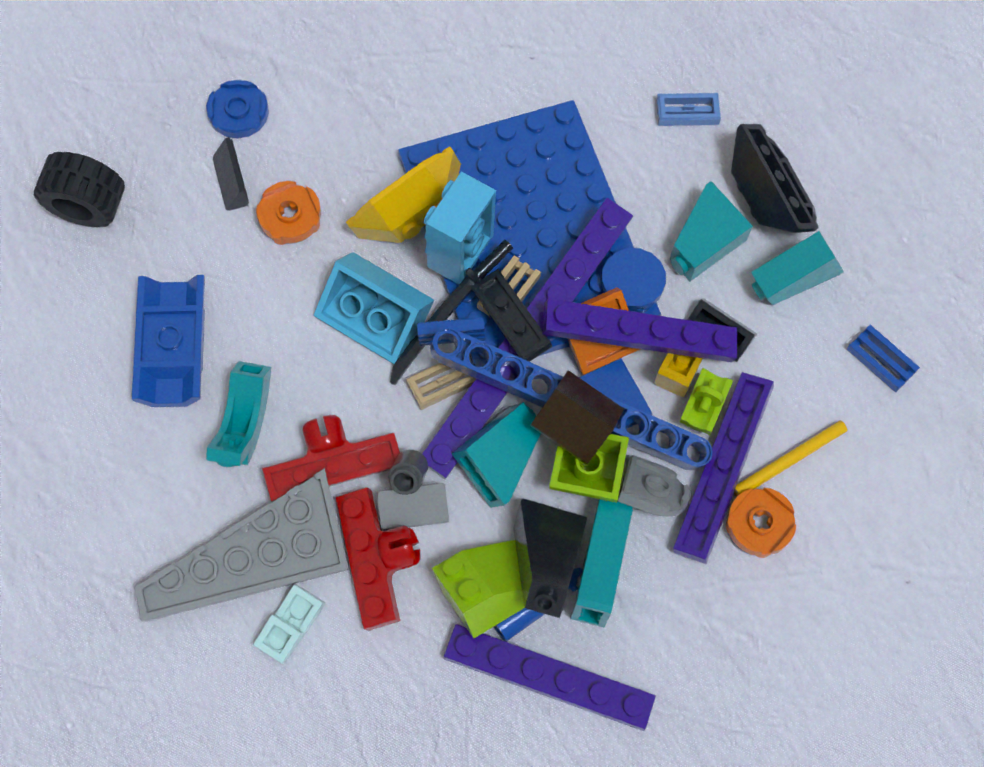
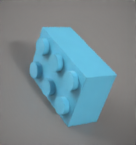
[424,171,496,285]

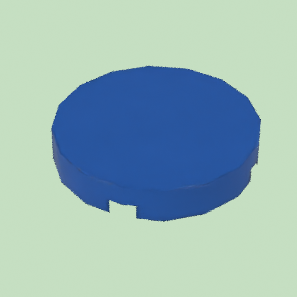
[206,80,269,139]
[601,248,666,311]

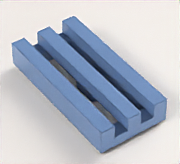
[656,93,721,126]

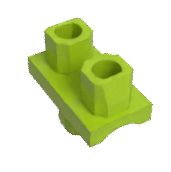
[679,368,733,435]

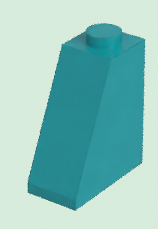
[670,181,753,282]
[751,231,844,306]
[452,402,541,508]

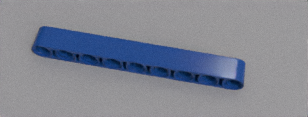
[430,328,713,470]

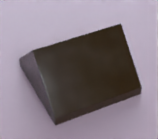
[530,370,624,465]

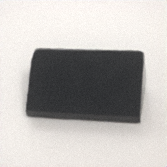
[213,137,249,211]
[687,299,757,362]

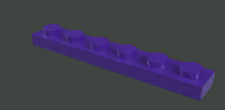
[543,299,737,363]
[673,372,774,564]
[444,624,656,731]

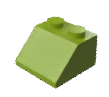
[549,434,629,503]

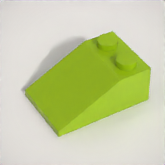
[432,540,525,638]

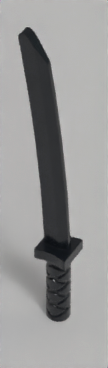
[390,239,513,385]

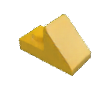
[655,353,703,397]

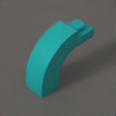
[206,361,272,467]

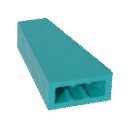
[571,496,633,628]

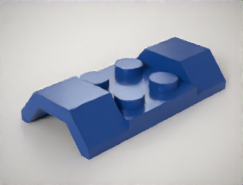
[132,275,205,407]

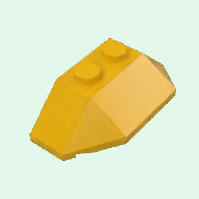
[346,147,461,243]

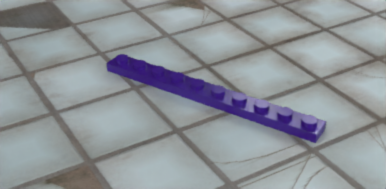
[422,197,634,480]

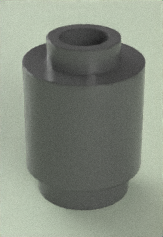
[388,450,428,495]

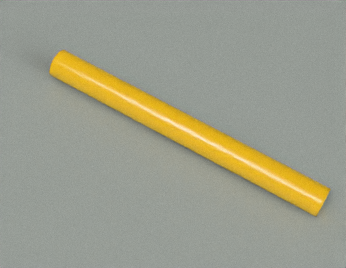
[734,420,847,497]

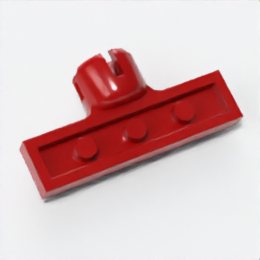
[262,415,400,502]
[336,487,421,631]

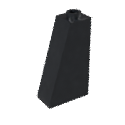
[513,498,588,618]

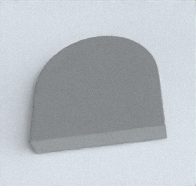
[618,455,691,517]

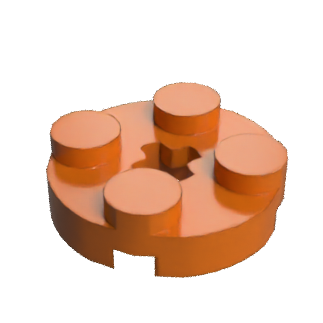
[256,181,321,245]
[726,488,796,558]

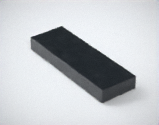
[470,269,552,362]

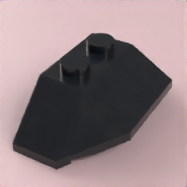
[731,124,819,233]

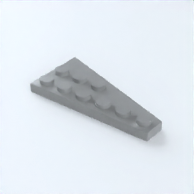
[134,469,349,622]

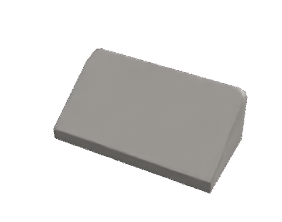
[377,483,449,531]

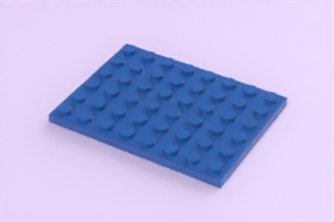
[398,100,661,367]

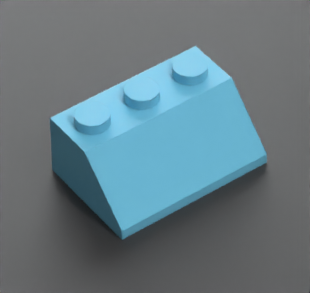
[313,252,434,364]

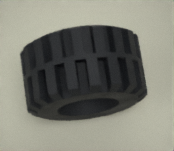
[33,152,125,227]

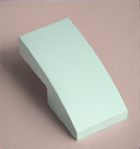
[253,584,325,664]

